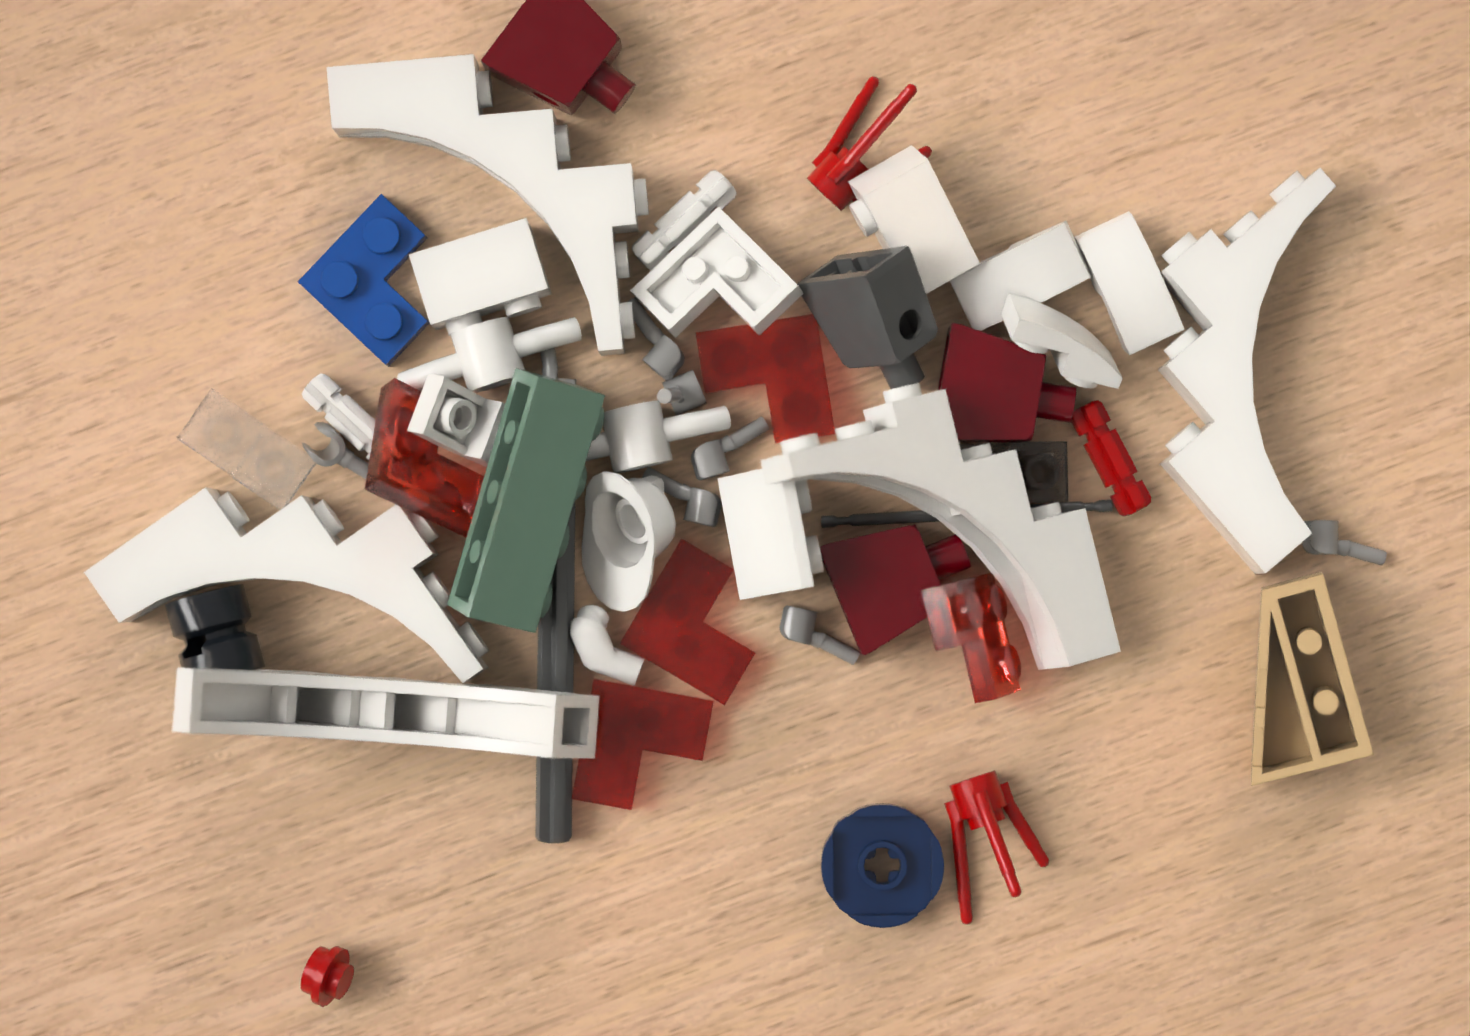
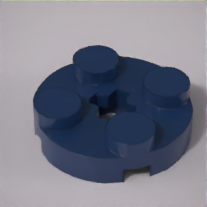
[821,803,944,928]

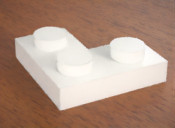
[630,206,804,338]

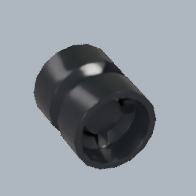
[165,584,265,670]

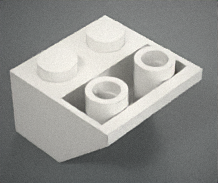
[718,469,824,600]

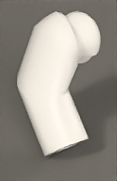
[570,605,645,686]

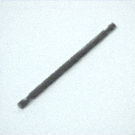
[821,500,1113,528]

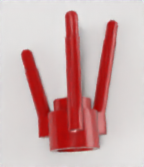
[807,76,932,211]
[944,770,1049,925]

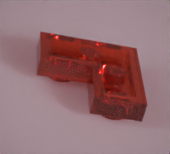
[695,314,835,445]
[365,378,484,538]
[620,538,756,705]
[921,573,1021,703]
[571,678,714,810]

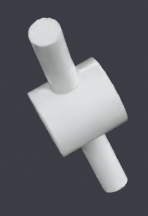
[397,317,582,395]
[586,400,731,473]

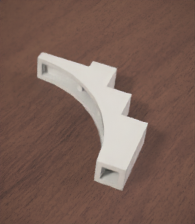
[327,54,649,356]
[1158,168,1336,574]
[760,383,1121,670]
[84,487,489,683]
[172,668,599,758]

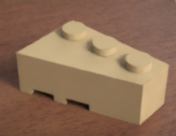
[1251,572,1374,786]

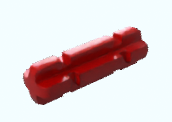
[1071,400,1151,516]

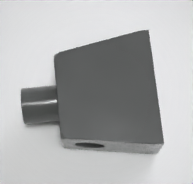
[797,246,938,389]

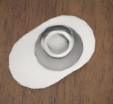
[582,471,676,612]

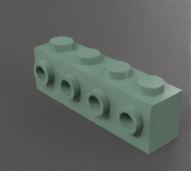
[447,368,605,633]

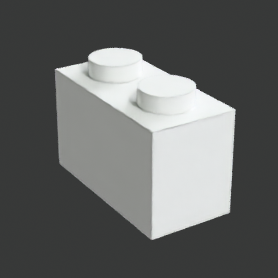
[848,145,980,294]
[409,218,552,336]

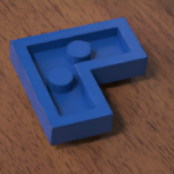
[298,194,430,367]

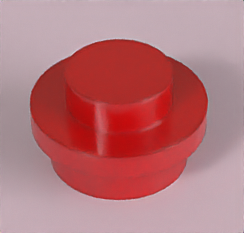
[300,946,354,1007]

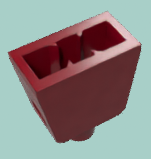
[481,0,636,115]
[937,323,1076,443]
[820,524,971,656]

